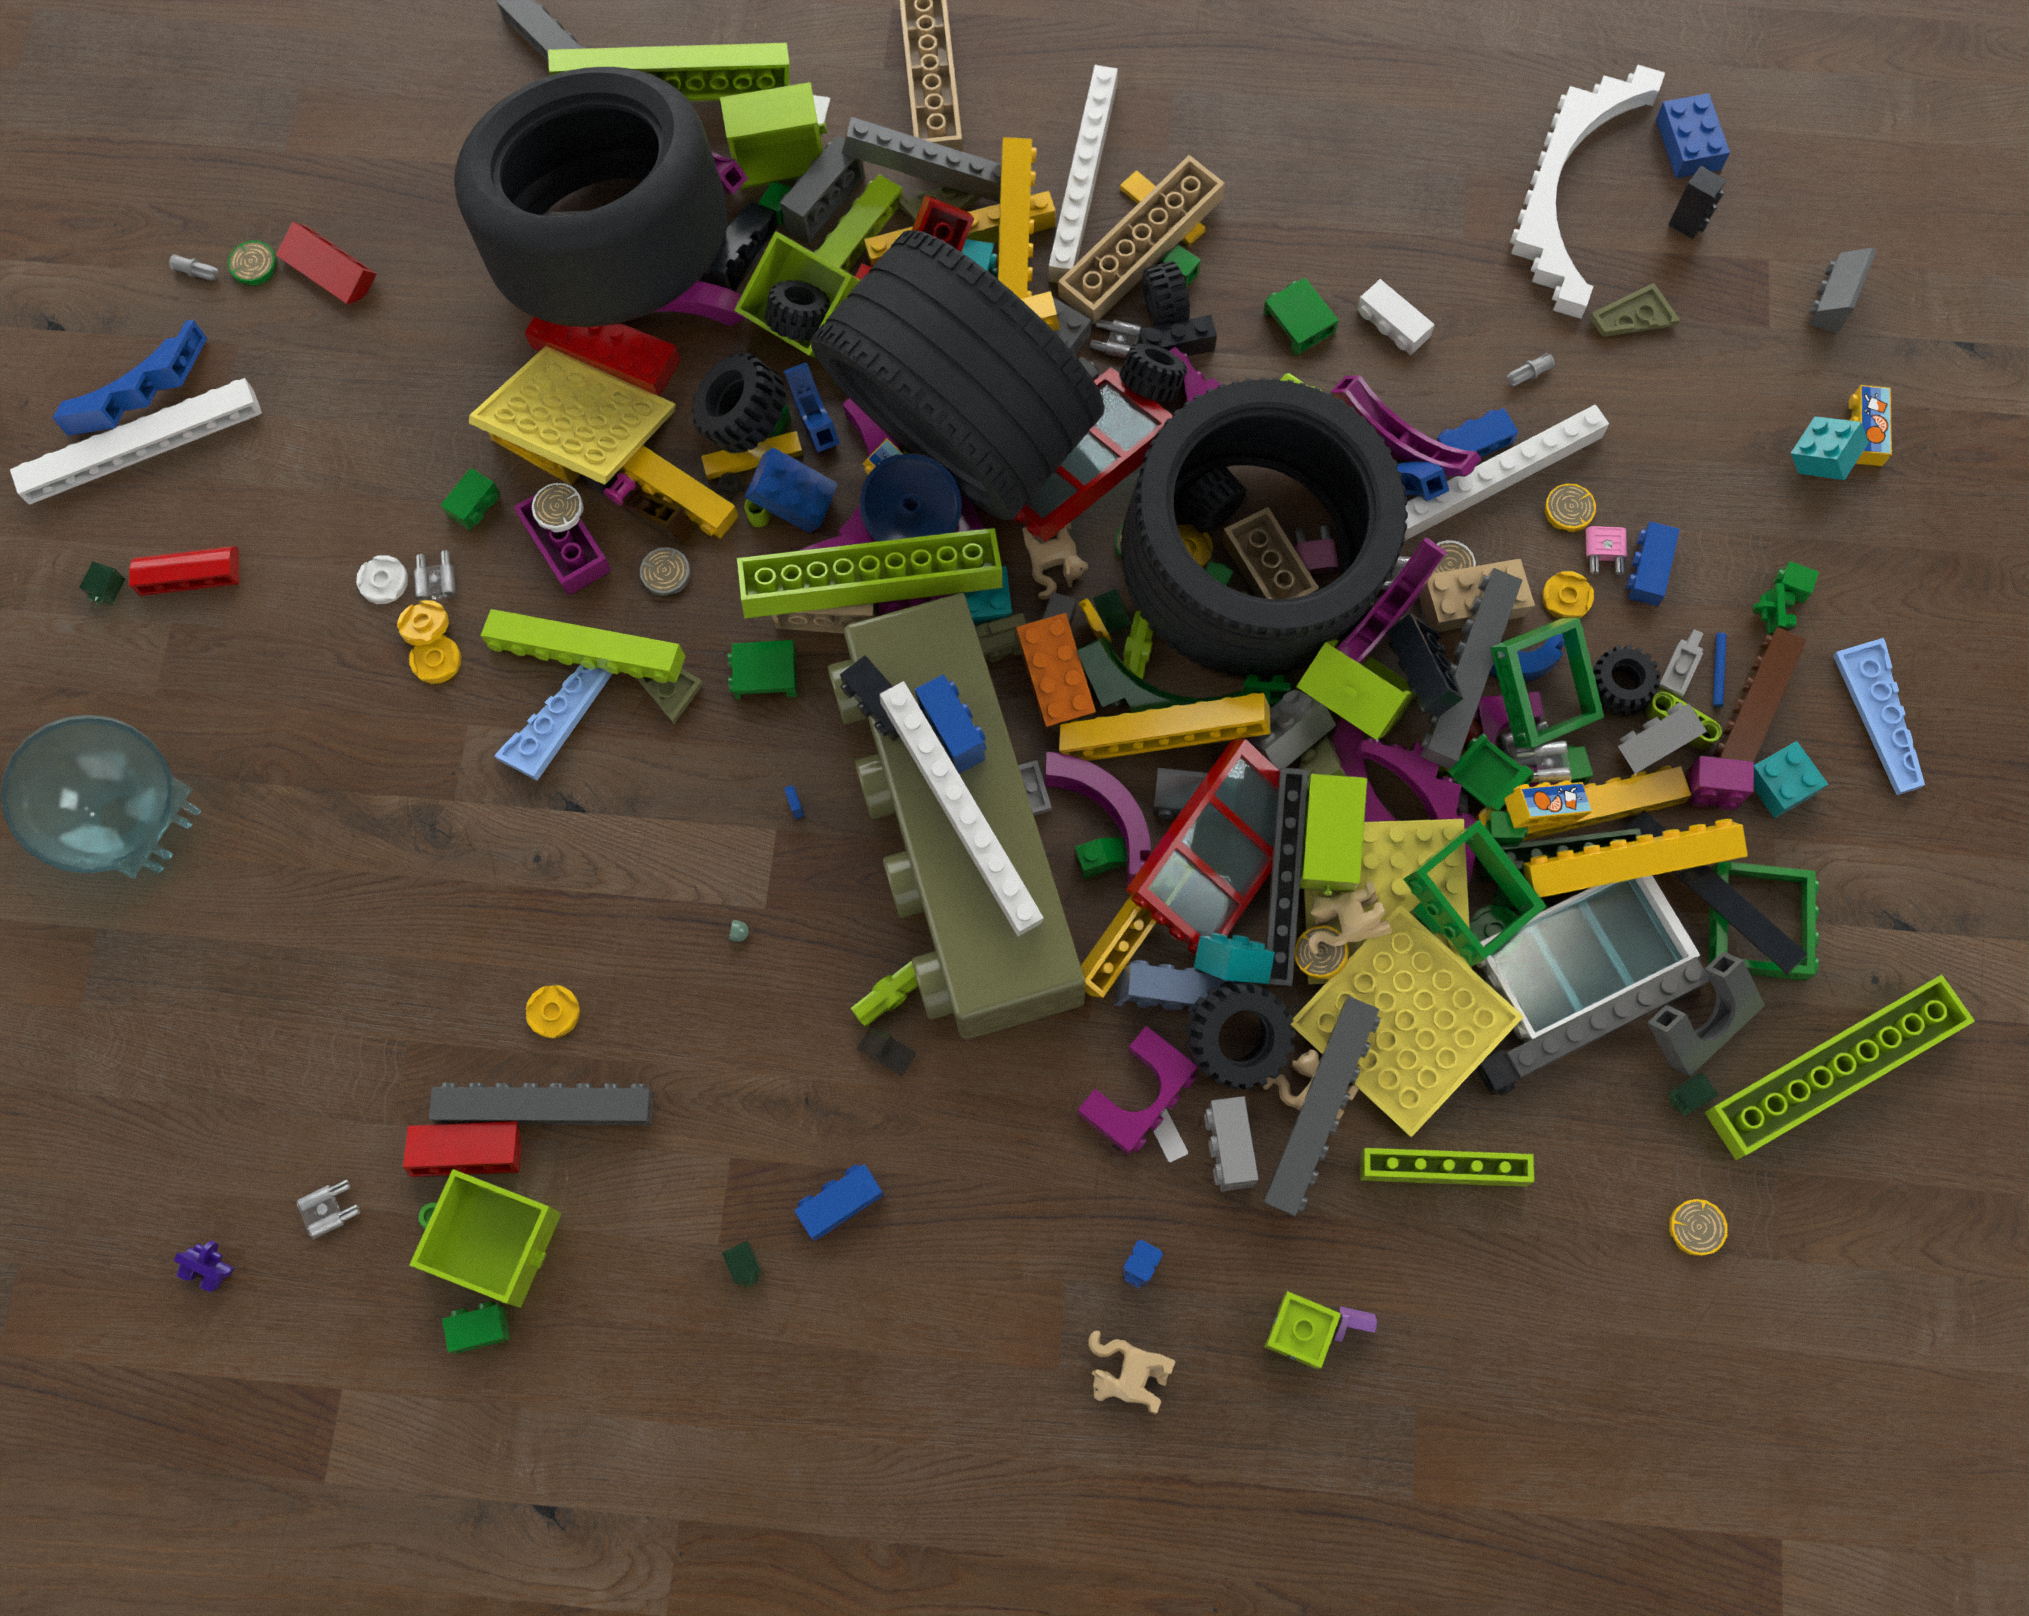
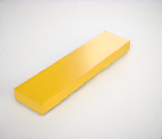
[1120,170,1206,246]
[701,431,803,480]

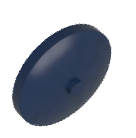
[859,454,962,542]

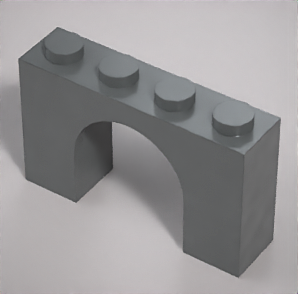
[1648,951,1765,1077]

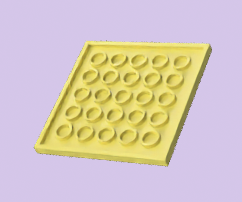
[469,346,676,484]
[1304,819,1472,985]
[1290,905,1524,1137]

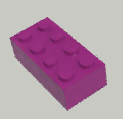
[513,482,612,596]

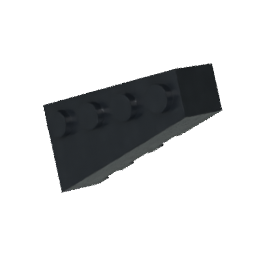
[703,201,778,292]
[1386,613,1463,718]

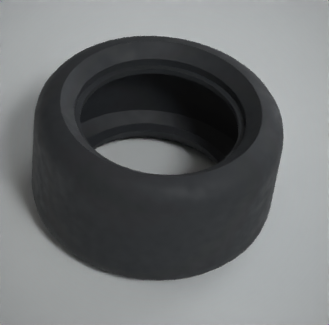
[454,67,727,327]

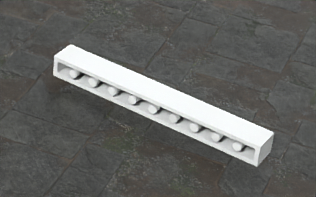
[1049,65,1118,283]
[10,378,262,505]
[1404,404,1609,541]
[880,681,1044,937]

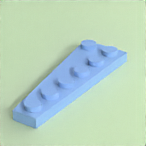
[1833,638,1925,795]
[495,665,613,781]

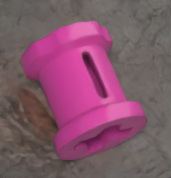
[603,472,637,506]

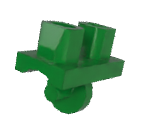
[1753,583,1797,635]
[1242,674,1291,706]

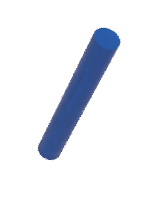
[1713,633,1727,708]

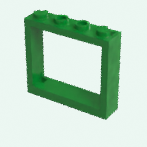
[1490,618,1604,748]
[1403,820,1547,967]
[1709,861,1819,981]

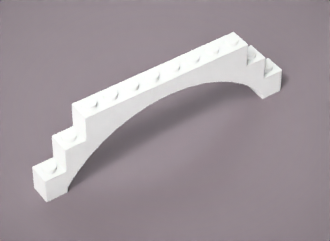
[1510,65,1665,319]

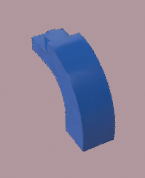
[783,362,840,453]
[1397,461,1449,501]
[1489,633,1564,682]

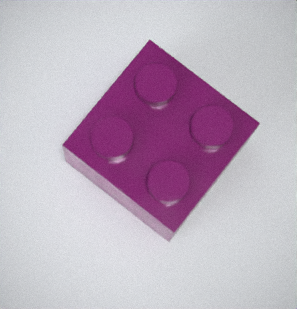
[1685,756,1754,810]

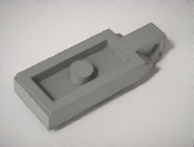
[1658,629,1704,700]

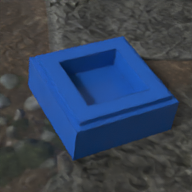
[784,785,804,819]

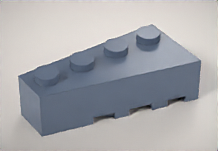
[1114,960,1235,1012]

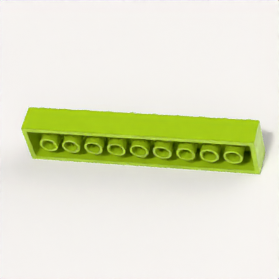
[548,43,789,102]
[737,528,1002,618]
[1704,975,1975,1160]

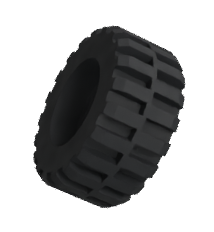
[691,353,786,453]
[1185,981,1296,1090]

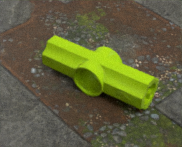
[1123,611,1154,680]
[851,961,918,1027]

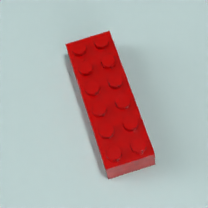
[524,317,681,397]

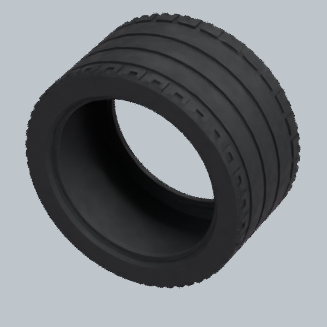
[811,230,1104,520]
[1120,378,1408,677]

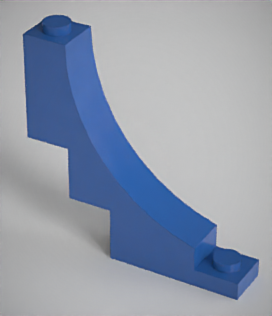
[52,319,207,436]

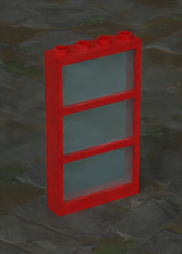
[1014,367,1172,542]
[1126,739,1279,956]

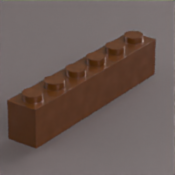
[1713,627,1806,762]

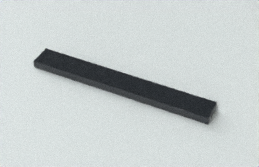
[1625,810,1807,975]

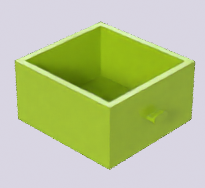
[720,82,827,189]
[734,231,861,358]
[1297,638,1416,740]
[1299,774,1367,895]
[410,1169,562,1308]

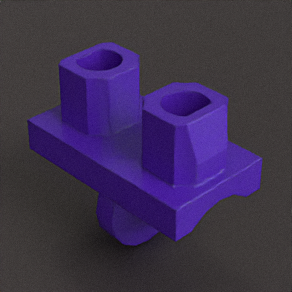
[174,1241,234,1292]

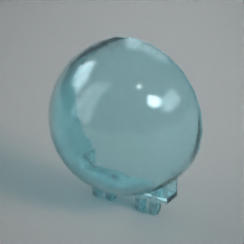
[0,714,202,879]

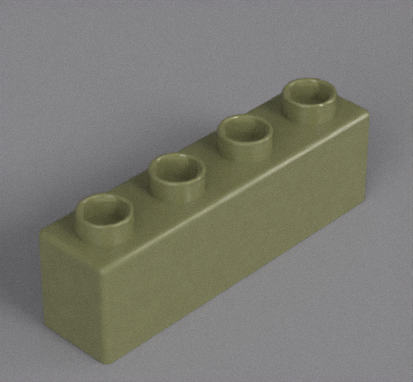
[828,593,1085,1039]

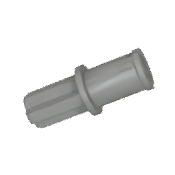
[169,254,218,280]
[1507,353,1555,386]

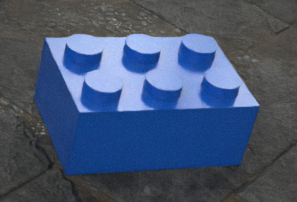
[1656,93,1730,178]
[744,447,838,533]
[915,674,987,774]

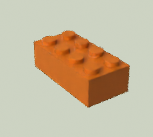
[1015,613,1096,729]

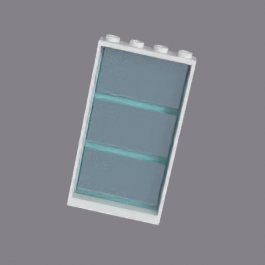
[1476,875,1700,1043]

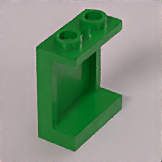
[1263,277,1339,356]
[728,640,797,700]
[1448,733,1534,812]

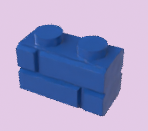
[1122,1240,1163,1289]

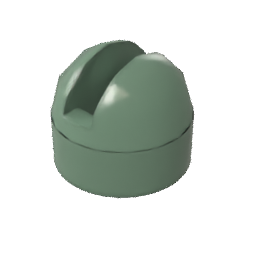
[729,920,749,942]

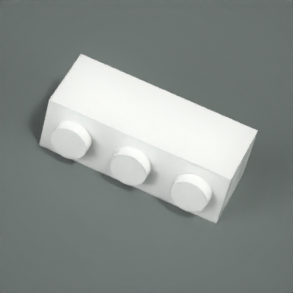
[1357,279,1434,355]

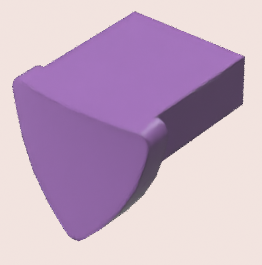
[1334,1307,1377,1342]

